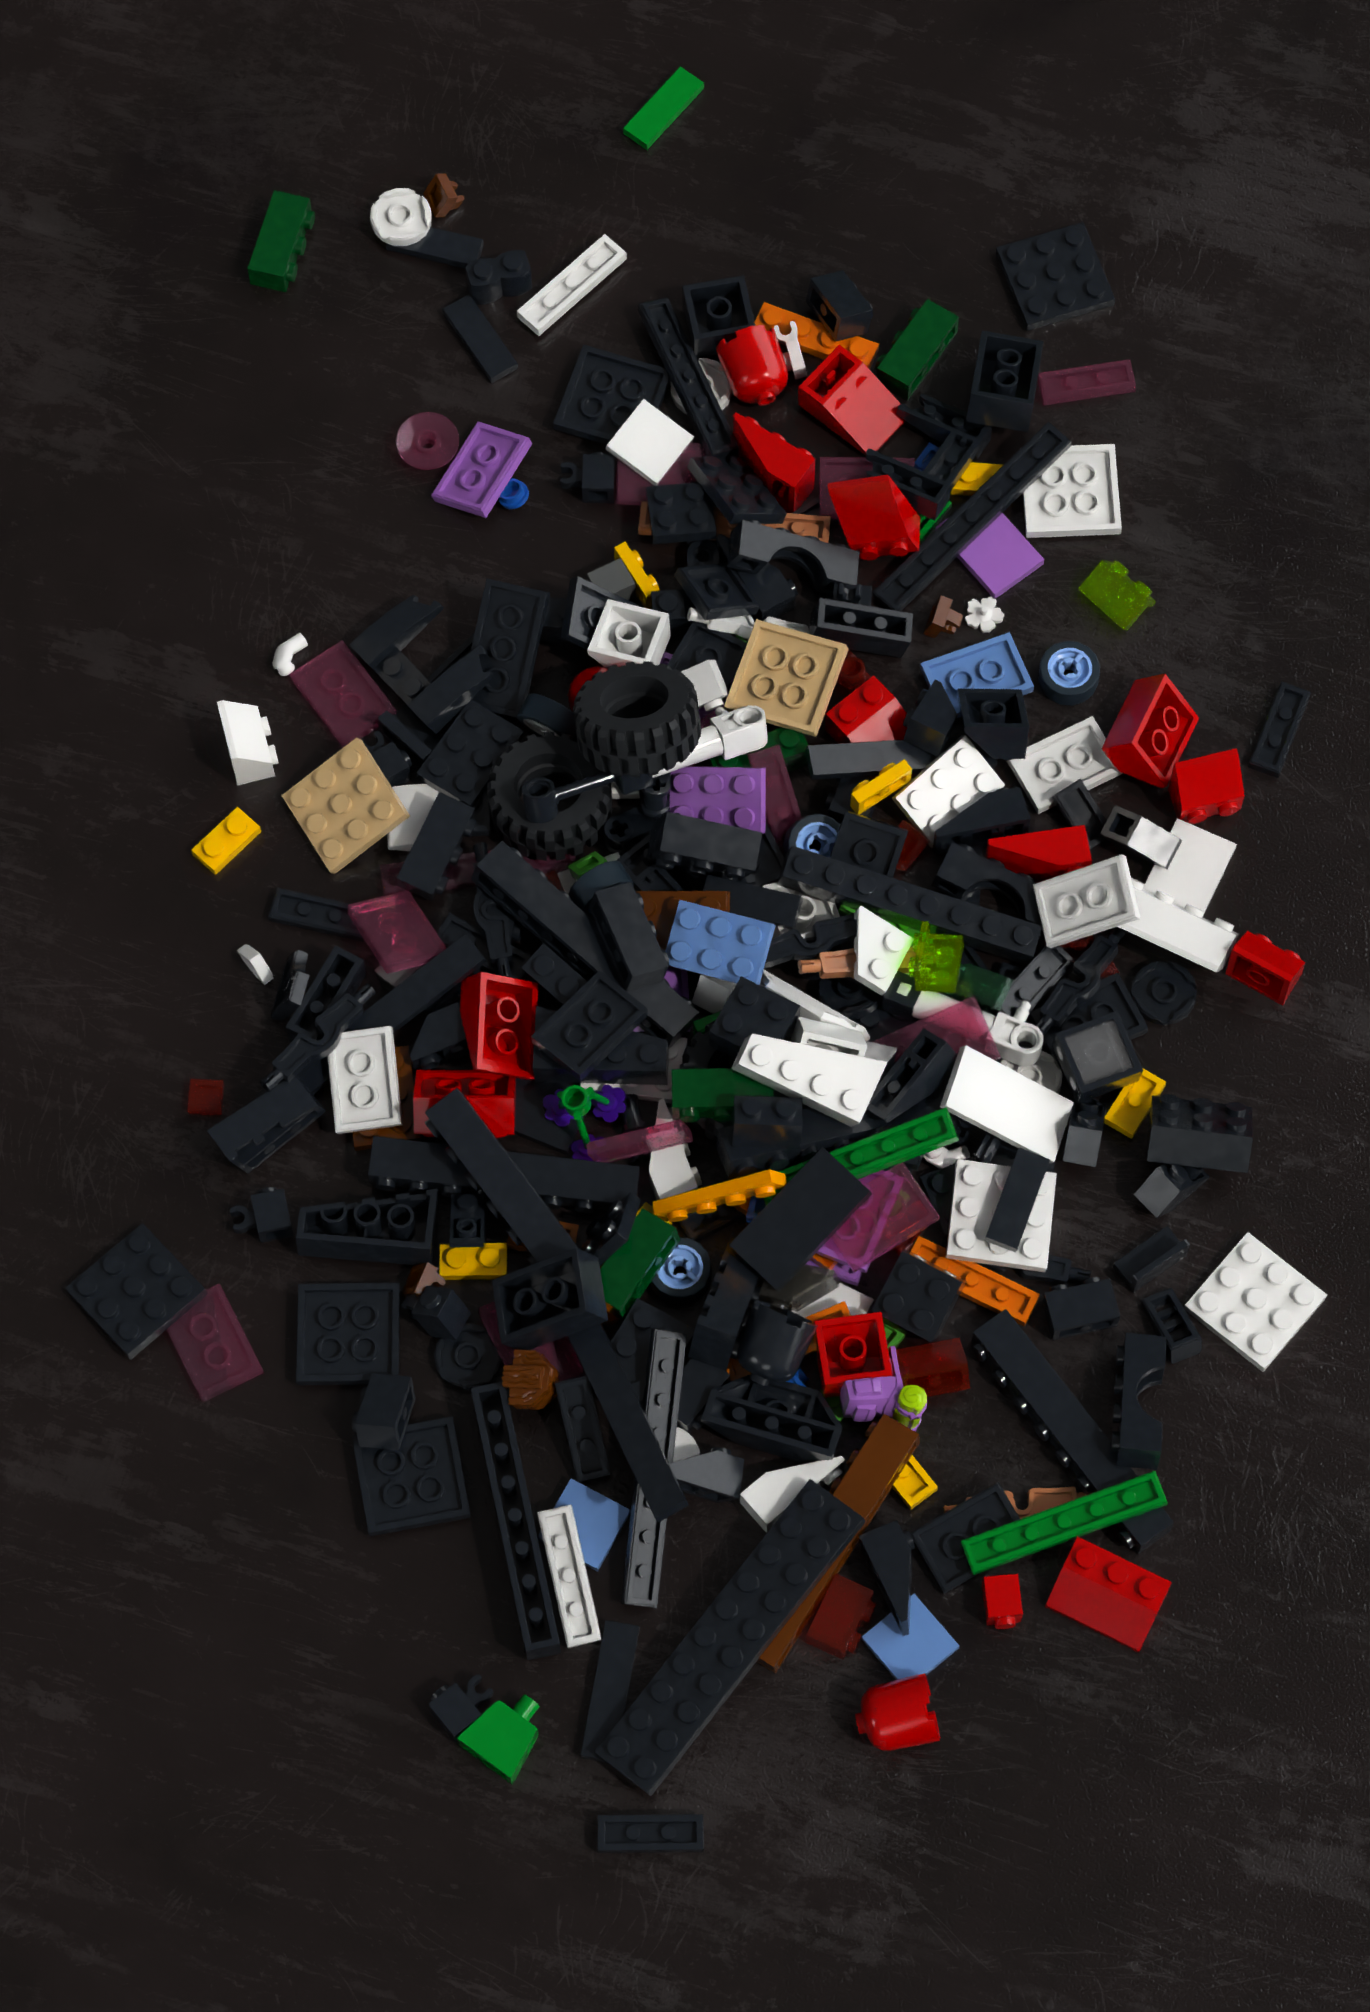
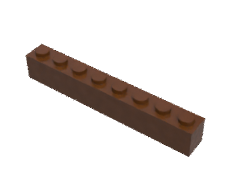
[756,1414,920,1674]

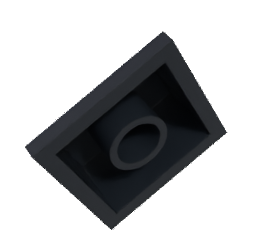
[957,688,1029,760]

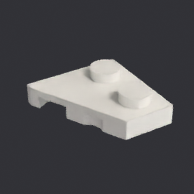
[854,906,914,996]

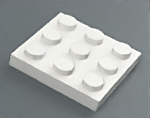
[1020,444,1122,538]
[945,1159,1057,1272]
[1184,1232,1327,1372]

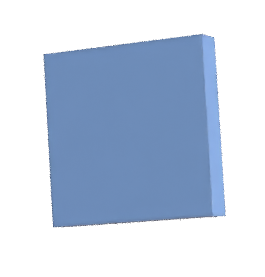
[537,1478,631,1572]
[861,1594,959,1680]

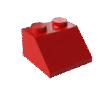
[1168,748,1245,824]
[1225,931,1306,1006]
[814,1312,893,1398]

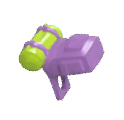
[839,1346,927,1432]

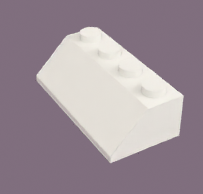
[1117,878,1239,972]

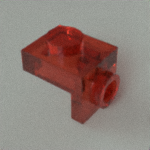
[896,820,930,871]

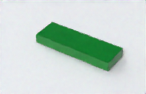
[623,66,704,150]

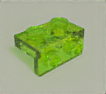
[1078,560,1156,631]
[909,921,964,993]

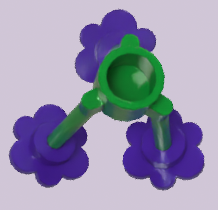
[543,1085,626,1162]

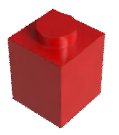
[982,1574,1023,1629]

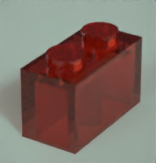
[896,1338,970,1397]
[806,1574,876,1660]

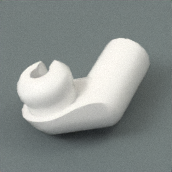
[272,632,308,677]
[923,1145,970,1169]

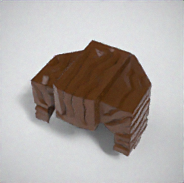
[502,1350,559,1410]

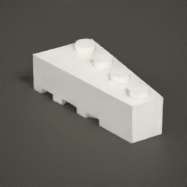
[731,1033,887,1127]

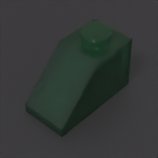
[947,963,1014,1011]

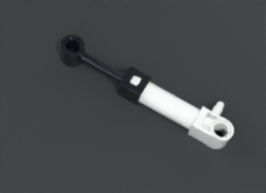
[522,705,768,823]
[795,937,1043,1067]

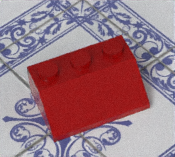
[1101,674,1199,788]
[413,1070,516,1138]
[1045,1536,1172,1652]

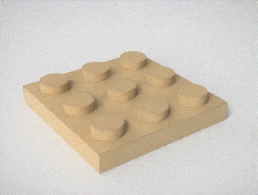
[724,619,848,737]
[282,737,410,874]

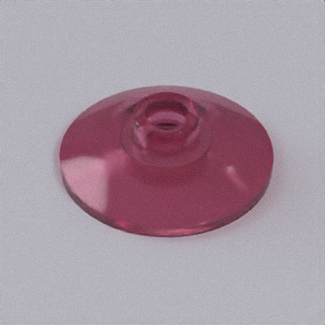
[396,412,459,470]

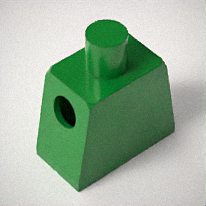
[457,1694,540,1785]

